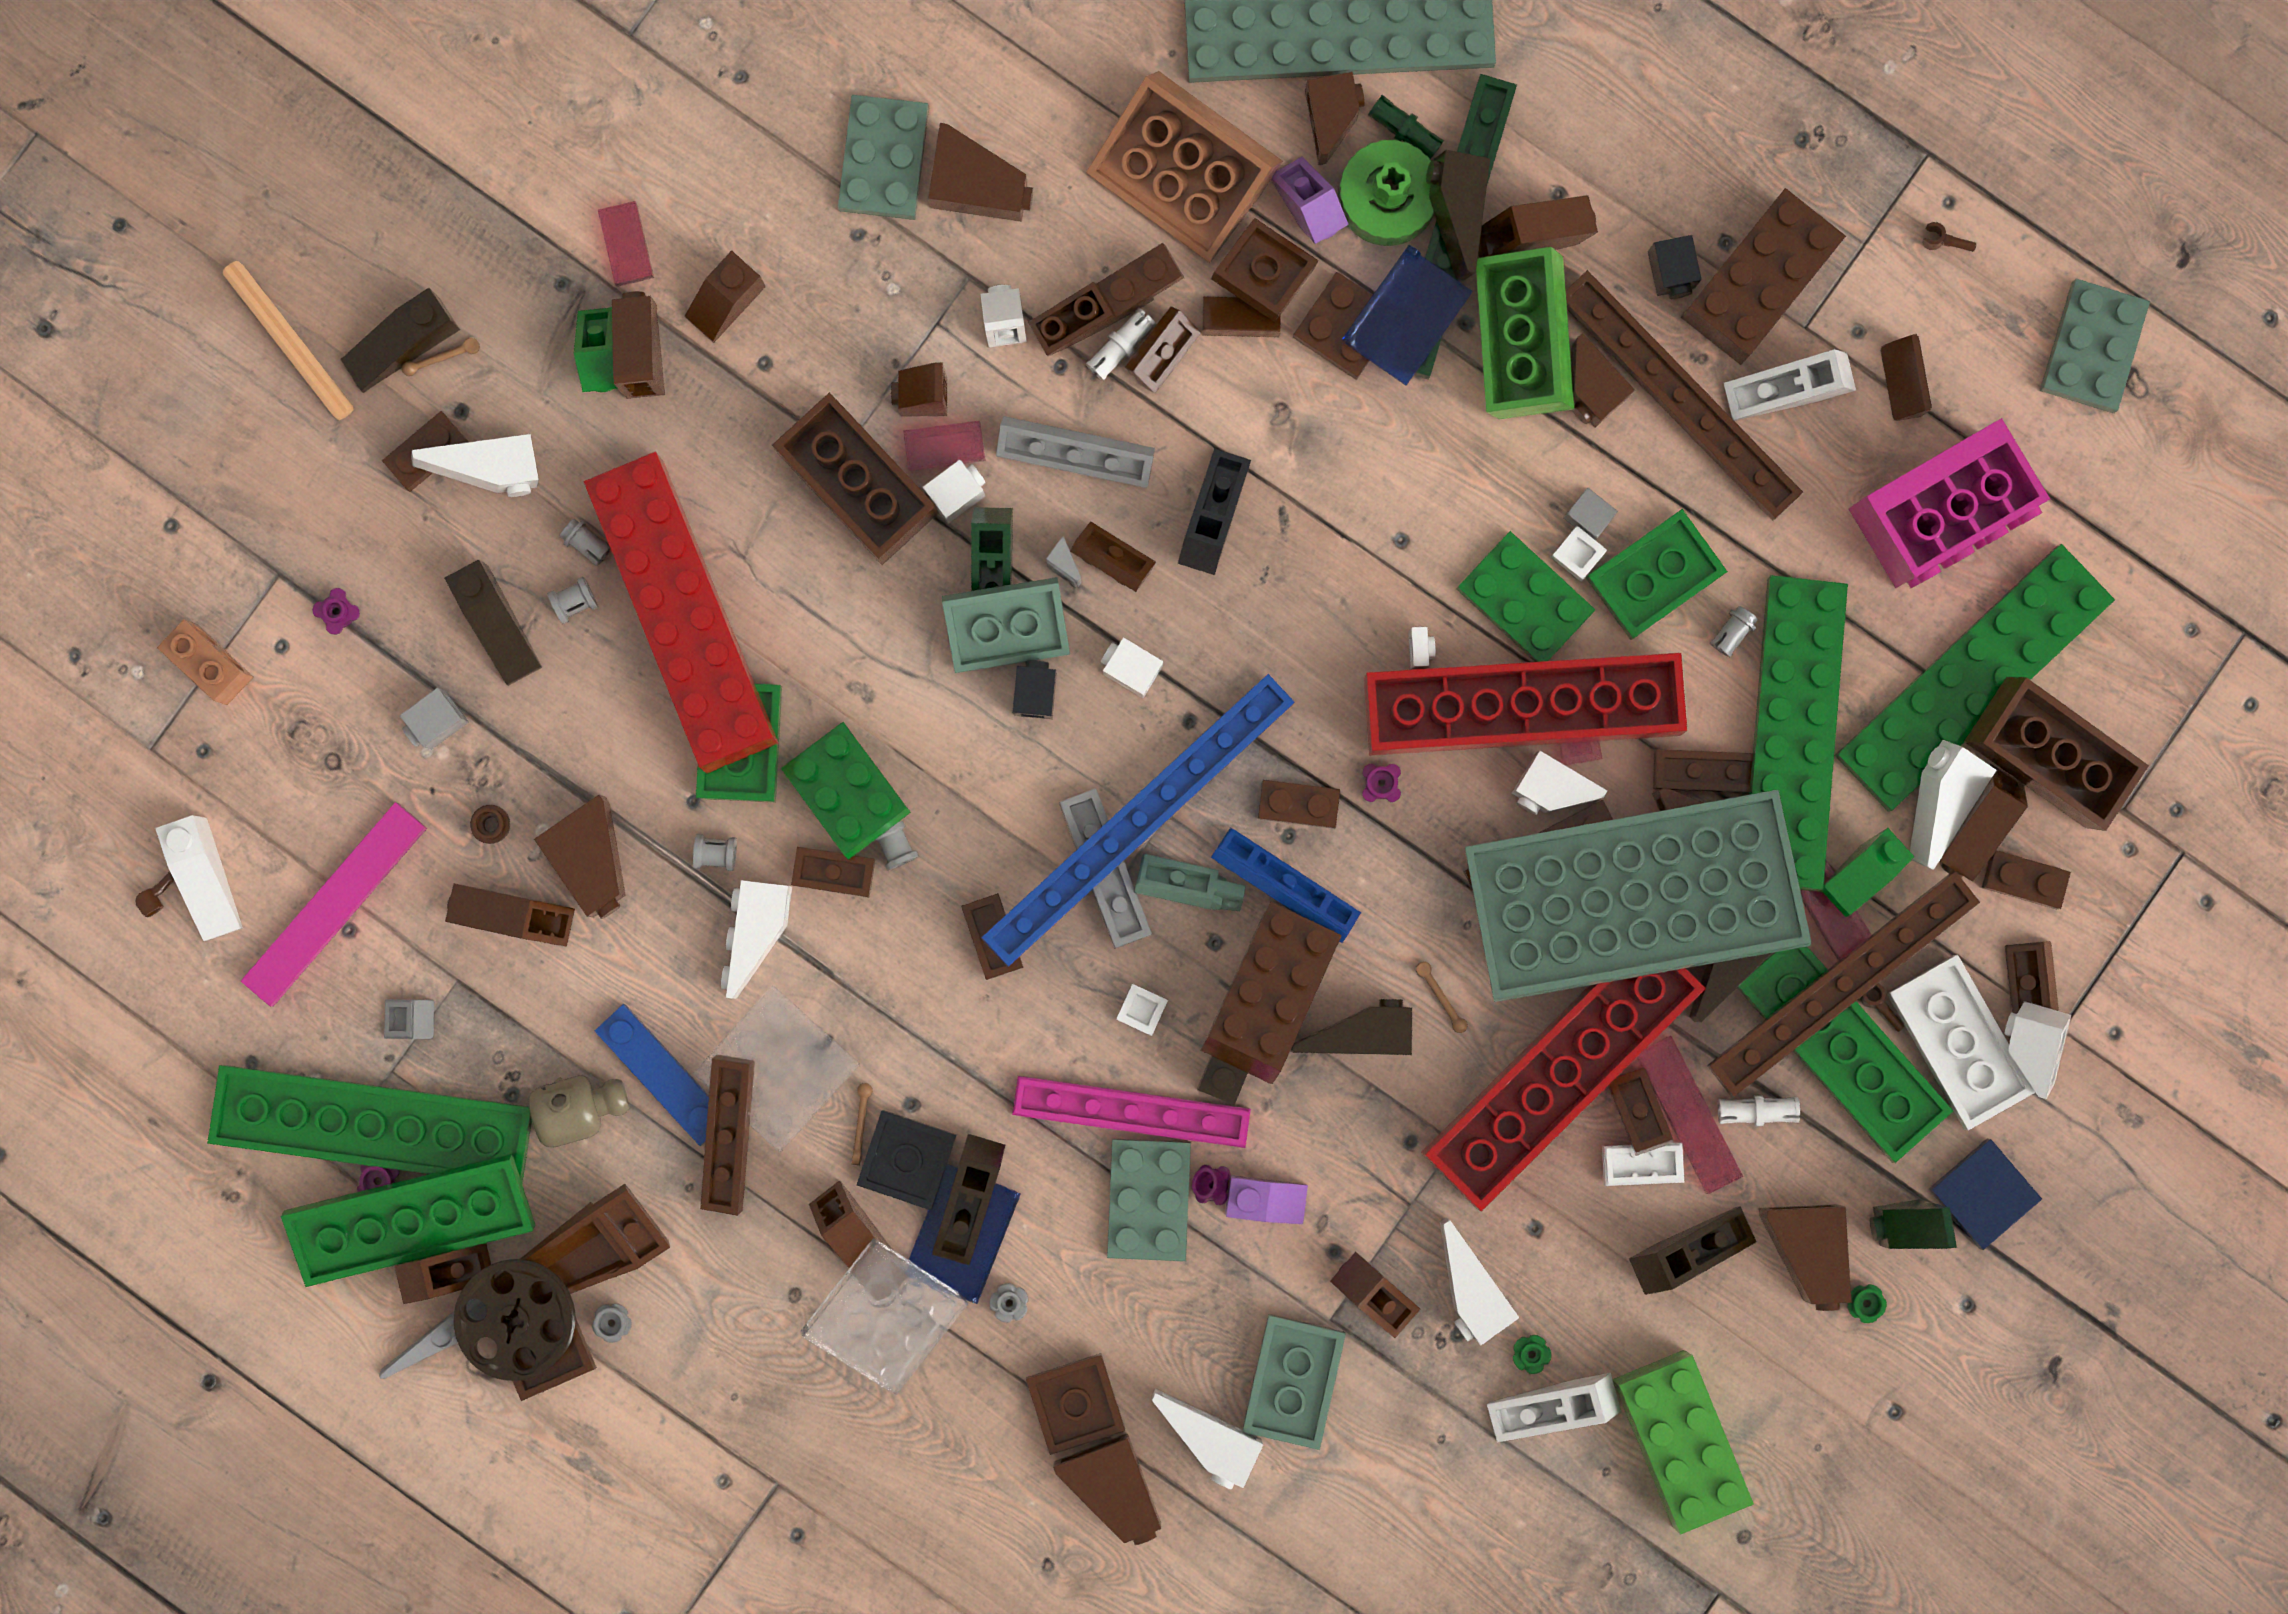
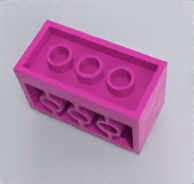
[1848,418,2050,588]

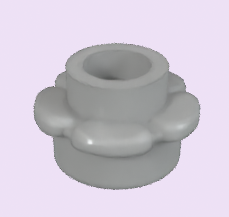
[990,1283,1028,1323]
[592,1304,632,1343]

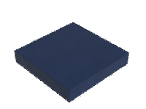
[1929,1138,2042,1250]

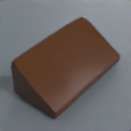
[1202,296,1281,338]
[1880,334,1932,421]
[2005,941,2059,1014]

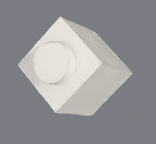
[923,460,986,524]
[1101,637,1163,698]

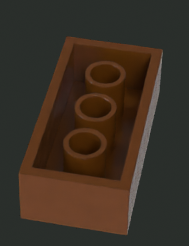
[1681,188,1846,365]
[772,392,939,565]
[1964,677,2149,831]
[1200,902,1342,1084]

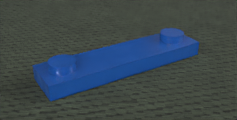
[1211,827,1361,943]
[594,1004,709,1146]

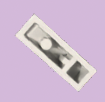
[1724,349,1856,421]
[411,434,539,497]
[1910,740,1997,870]
[155,815,243,941]
[1440,1218,1519,1345]
[1487,1373,1621,1442]
[1152,1388,1263,1489]

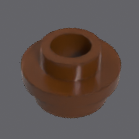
[470,805,510,844]

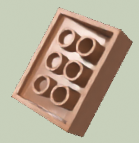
[1086,71,1283,263]

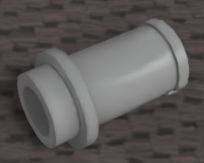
[560,519,611,566]
[1710,606,1758,658]

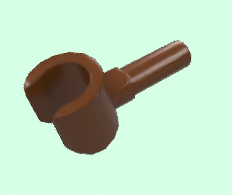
[1922,222,1976,252]
[135,871,174,917]
[1860,983,1905,1032]

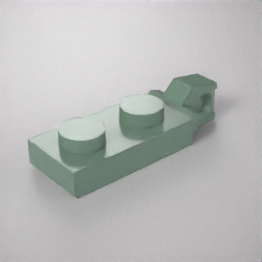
[1134,854,1246,912]

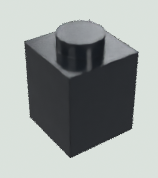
[1648,235,1702,299]
[1012,660,1057,720]

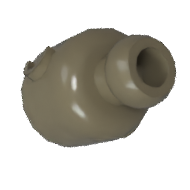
[529,1075,630,1148]

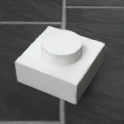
[1551,526,1607,582]
[1408,627,1436,670]
[1116,984,1168,1036]

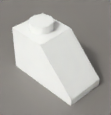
[980,285,1027,348]
[1511,751,1607,815]
[2005,1001,2071,1099]

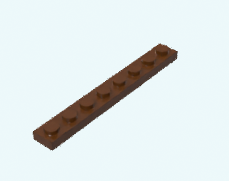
[1566,270,1803,521]
[1707,871,1980,1097]

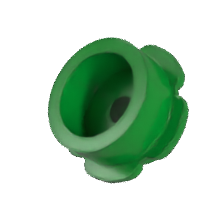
[1847,1284,1887,1323]
[1513,1335,1552,1374]

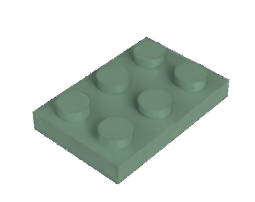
[838,95,929,220]
[2040,279,2150,413]
[942,577,1070,673]
[1107,1139,1191,1261]
[1242,1314,1346,1450]

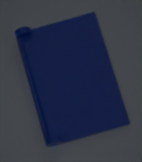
[1342,245,1473,386]
[905,1164,1021,1304]

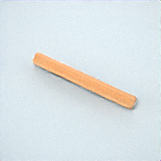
[223,261,354,420]

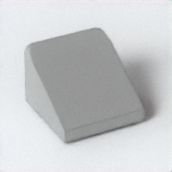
[1563,488,1618,540]
[1046,537,1082,587]
[384,999,434,1039]

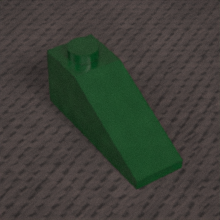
[971,507,1013,591]
[1870,1199,1957,1249]

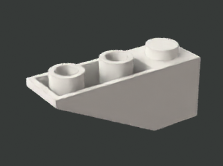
[721,880,792,999]

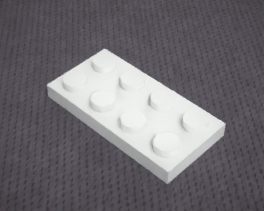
[1887,955,2035,1130]

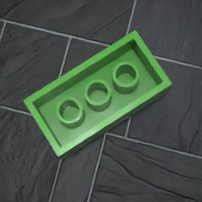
[1476,247,1574,419]
[1612,1350,1754,1535]

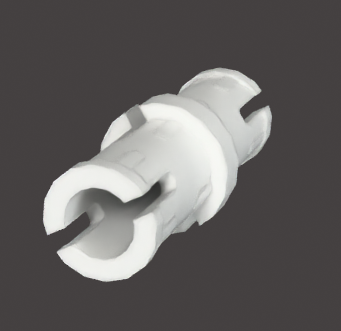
[1086,308,1156,381]
[1717,1095,1800,1126]

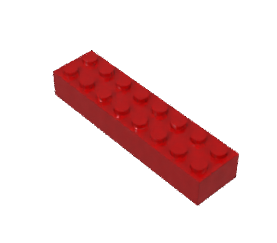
[583,451,779,773]
[1364,653,1687,756]
[1421,968,1706,1212]

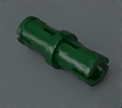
[1368,94,1444,160]

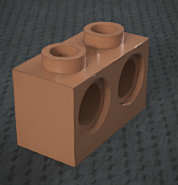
[157,619,254,705]

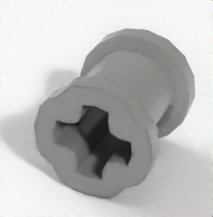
[547,577,598,624]
[874,821,919,871]
[693,834,737,871]

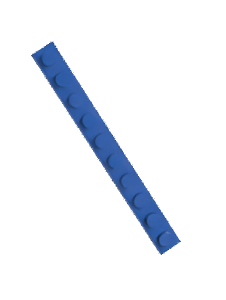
[981,674,1295,967]

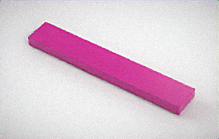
[241,802,427,1007]
[1012,1076,1251,1148]

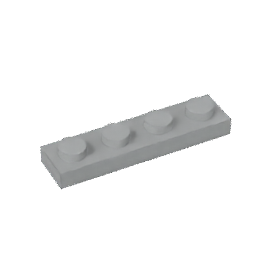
[996,416,1155,488]
[1059,788,1152,949]

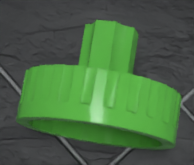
[1338,140,1434,246]

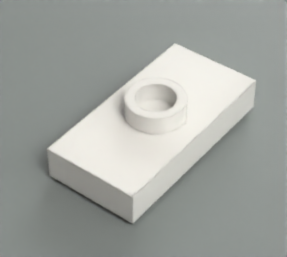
[1602,1142,1684,1186]

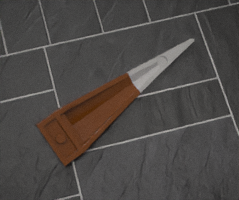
[379,1184,670,1379]

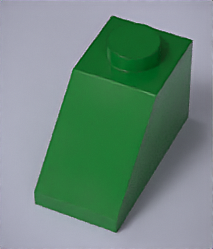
[573,307,618,393]
[1822,828,1914,917]

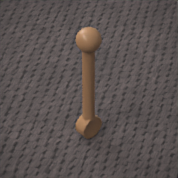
[402,337,480,376]
[1416,962,1468,1033]
[852,1083,873,1165]

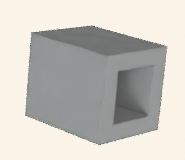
[400,687,469,750]

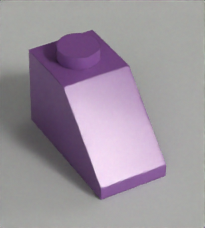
[1271,156,1349,244]
[1225,1175,1308,1224]

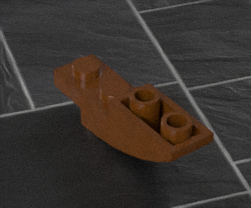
[1028,243,1184,356]

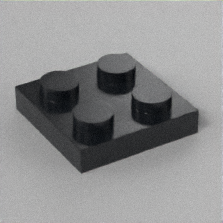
[857,1110,957,1210]

